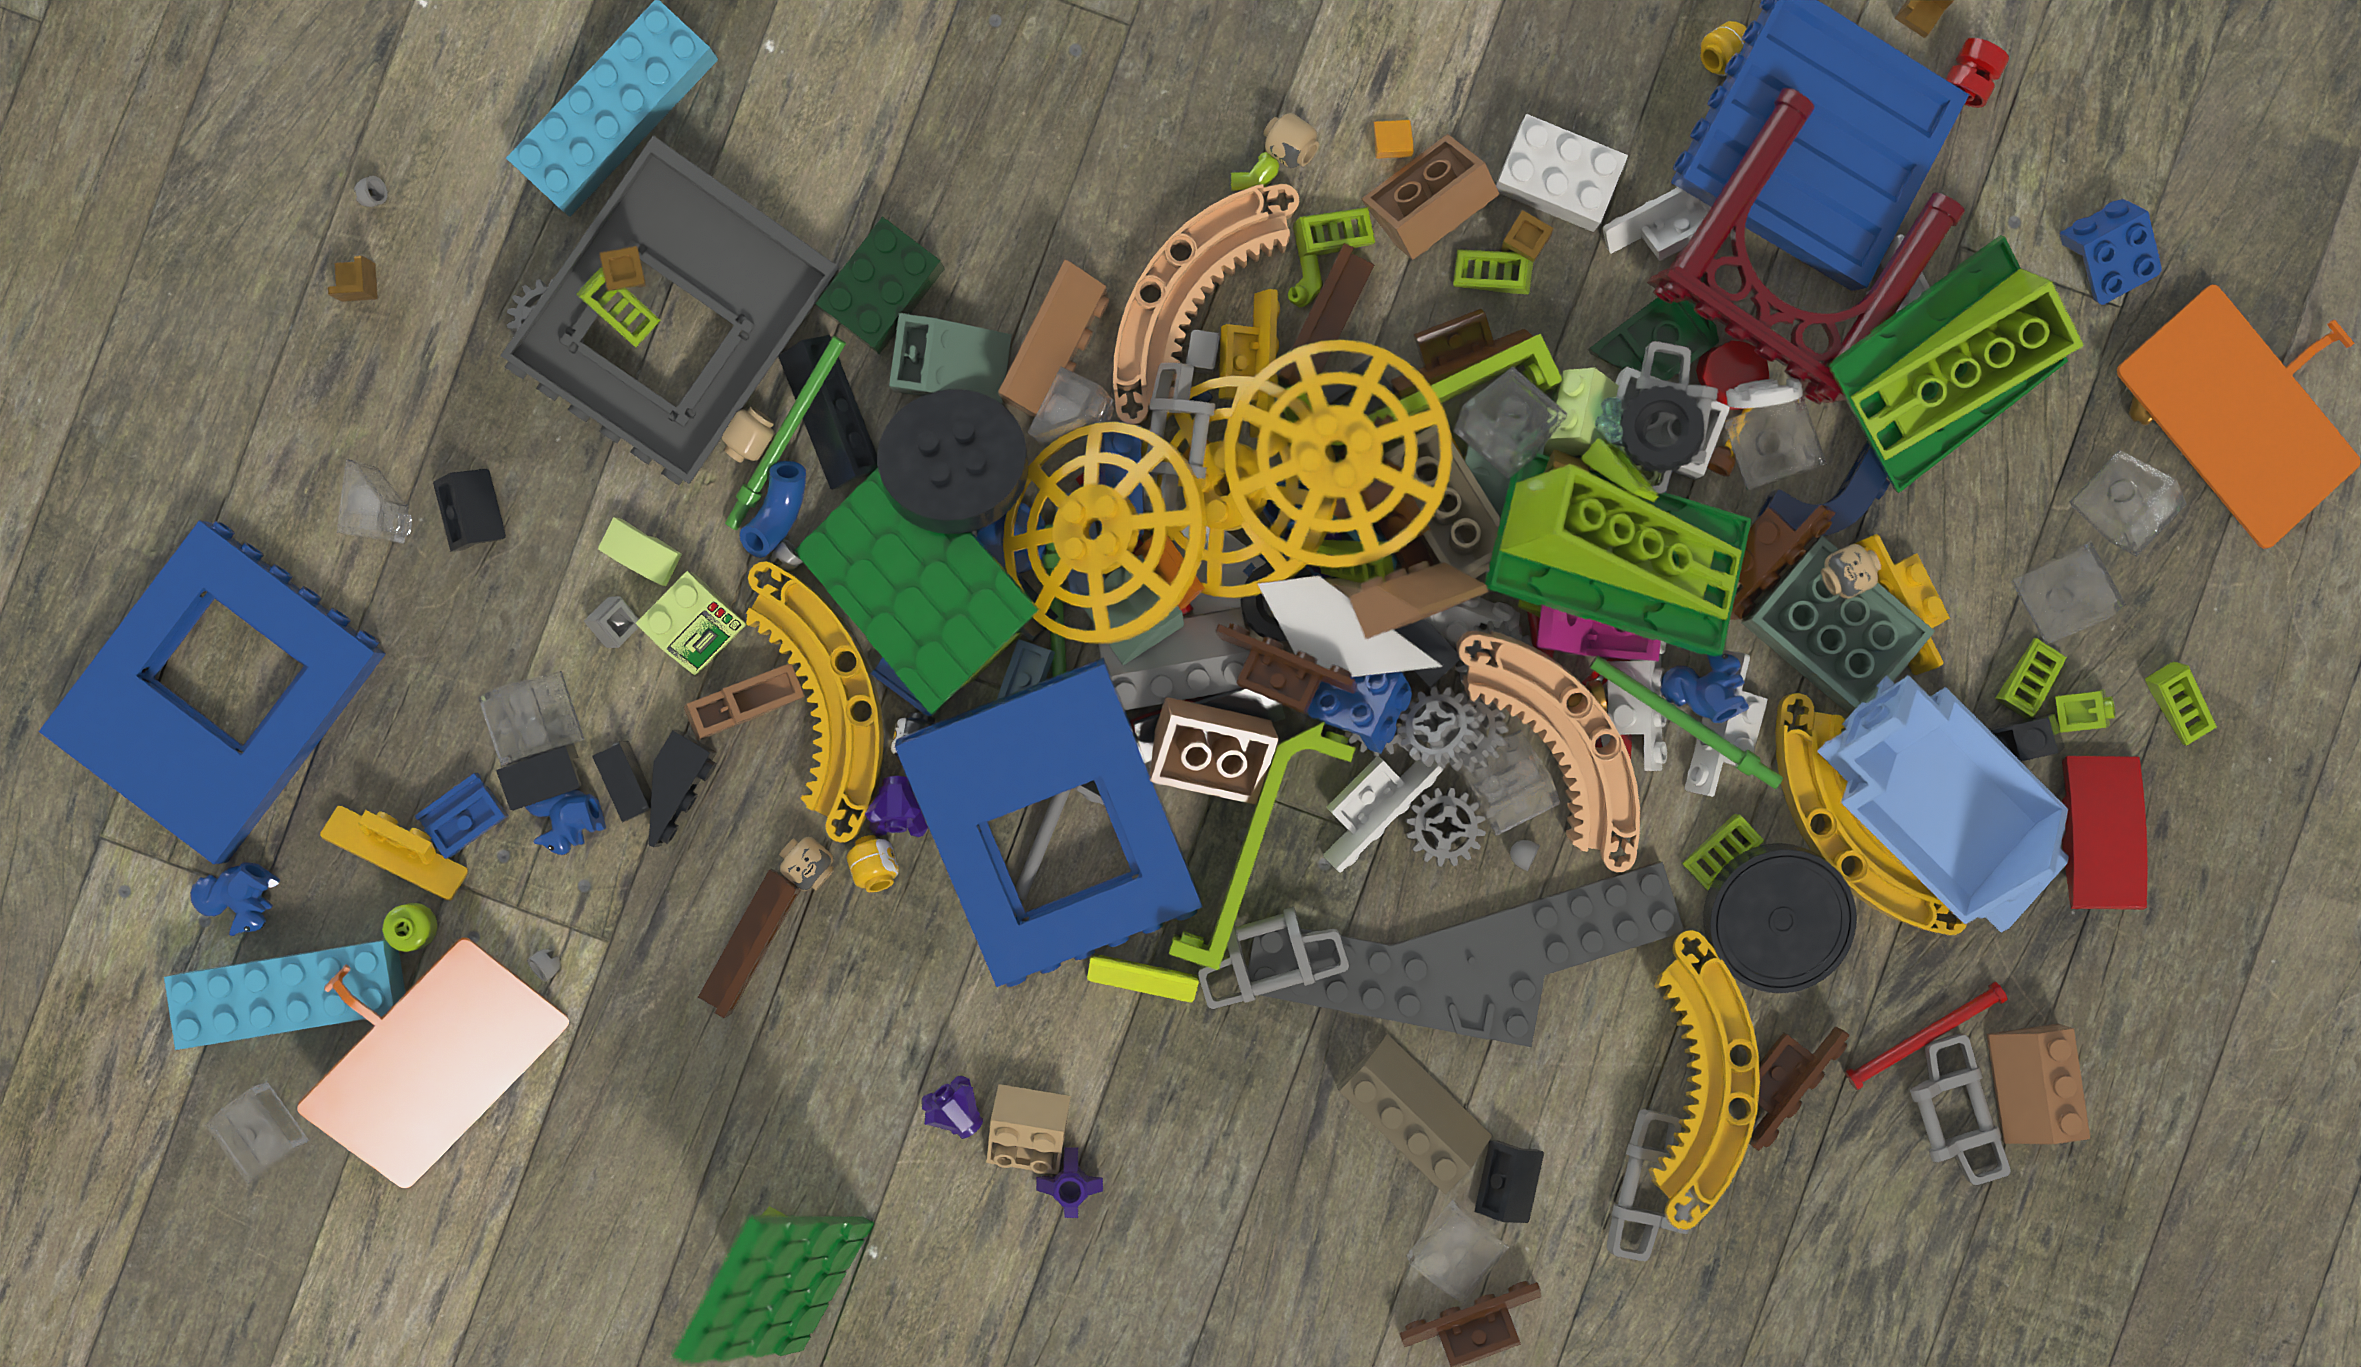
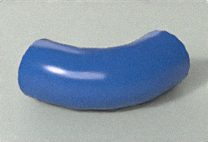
[739,461,806,558]

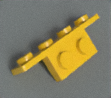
[1219,289,1280,438]
[1854,534,1950,675]
[320,806,468,901]

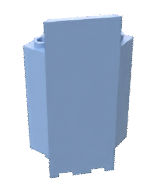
[1817,675,2069,932]

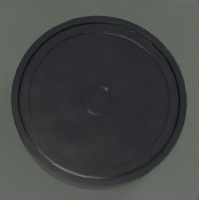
[877,389,1028,534]
[1703,843,1857,993]

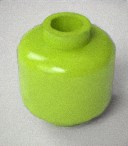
[382,903,438,952]

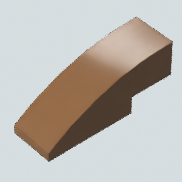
[684,664,805,741]

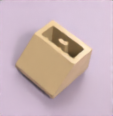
[986,1084,1071,1175]

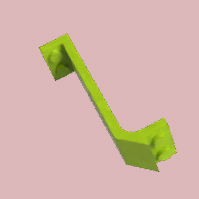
[1282,334,1563,455]
[1169,722,1355,971]

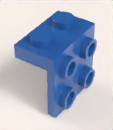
[2059,199,2162,305]
[1307,671,1412,754]

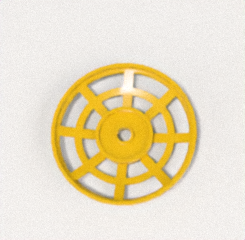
[1224,340,1452,568]
[1141,376,1337,598]
[1003,422,1207,644]

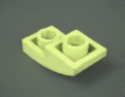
[598,517,682,586]

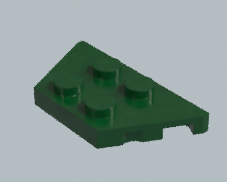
[1588,276,1719,381]

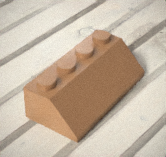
[998,260,1110,421]

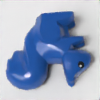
[1660,653,1749,723]
[525,789,606,855]
[190,862,280,936]

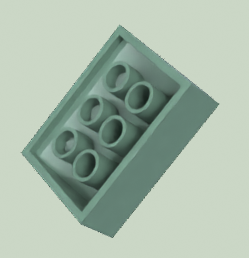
[1741,536,1935,715]

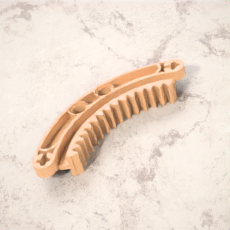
[1113,184,1299,426]
[1456,631,1640,872]

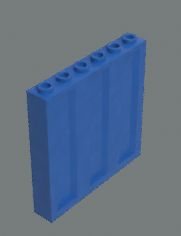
[1671,0,1969,291]

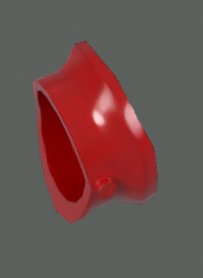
[1696,340,1769,410]

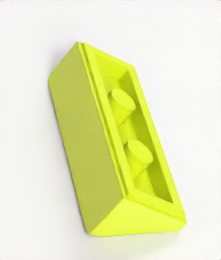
[1087,953,1199,1002]

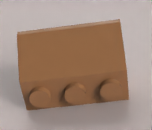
[1361,134,1500,260]
[1349,561,1488,639]
[1149,697,1278,804]
[1986,1023,2091,1144]

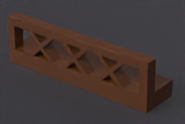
[1278,243,1375,396]
[698,869,801,1018]

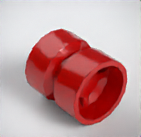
[1945,38,2009,108]

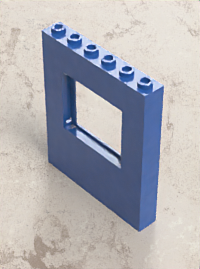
[38,520,386,864]
[894,658,1202,987]

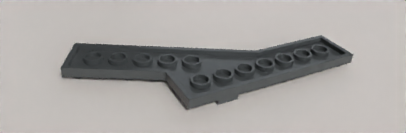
[1248,861,1685,1047]

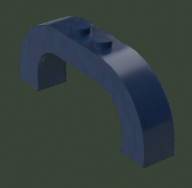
[1752,441,1890,539]

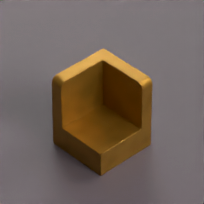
[1895,0,1954,38]
[1501,210,1554,263]
[599,246,646,292]
[327,256,378,302]

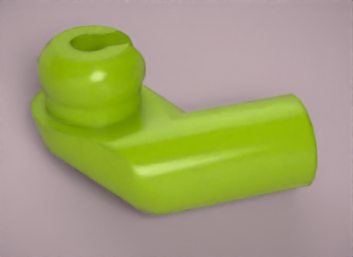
[1231,152,1280,191]
[1288,254,1323,307]

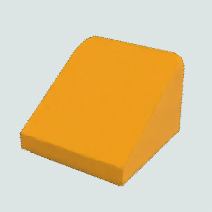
[1374,120,1414,159]

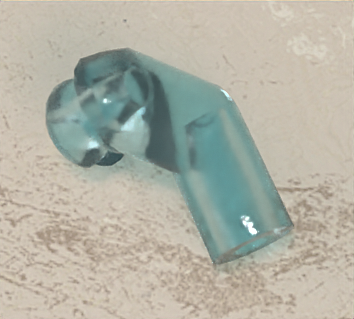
[1595,397,1624,443]

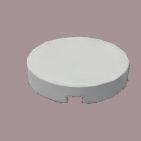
[1726,378,1803,408]

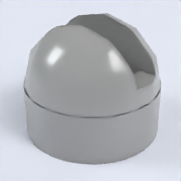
[354,176,387,207]
[772,539,803,572]
[1510,840,1540,871]
[527,949,560,982]

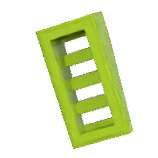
[1293,207,1375,258]
[1453,249,1533,295]
[576,267,661,347]
[1581,438,1659,502]
[1317,540,1394,583]
[1995,638,2067,719]
[2145,662,2217,746]
[1681,814,1764,890]

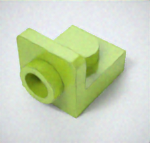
[2055,689,2115,733]

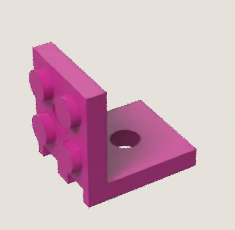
[1537,605,1661,662]

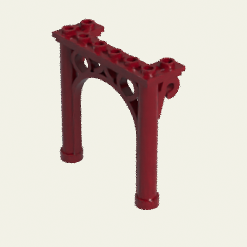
[1647,88,1965,405]

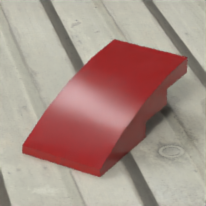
[2062,756,2148,910]

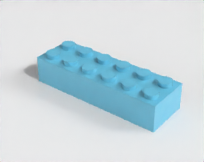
[506,0,718,217]
[164,939,406,1050]

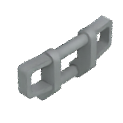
[1626,341,1718,495]
[1142,363,1215,512]
[1198,907,1349,1009]
[1910,1033,2011,1185]
[1606,1109,1693,1261]

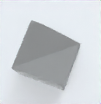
[1186,330,1220,375]
[584,596,639,648]

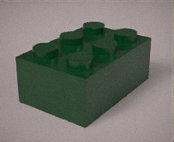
[815,216,945,354]

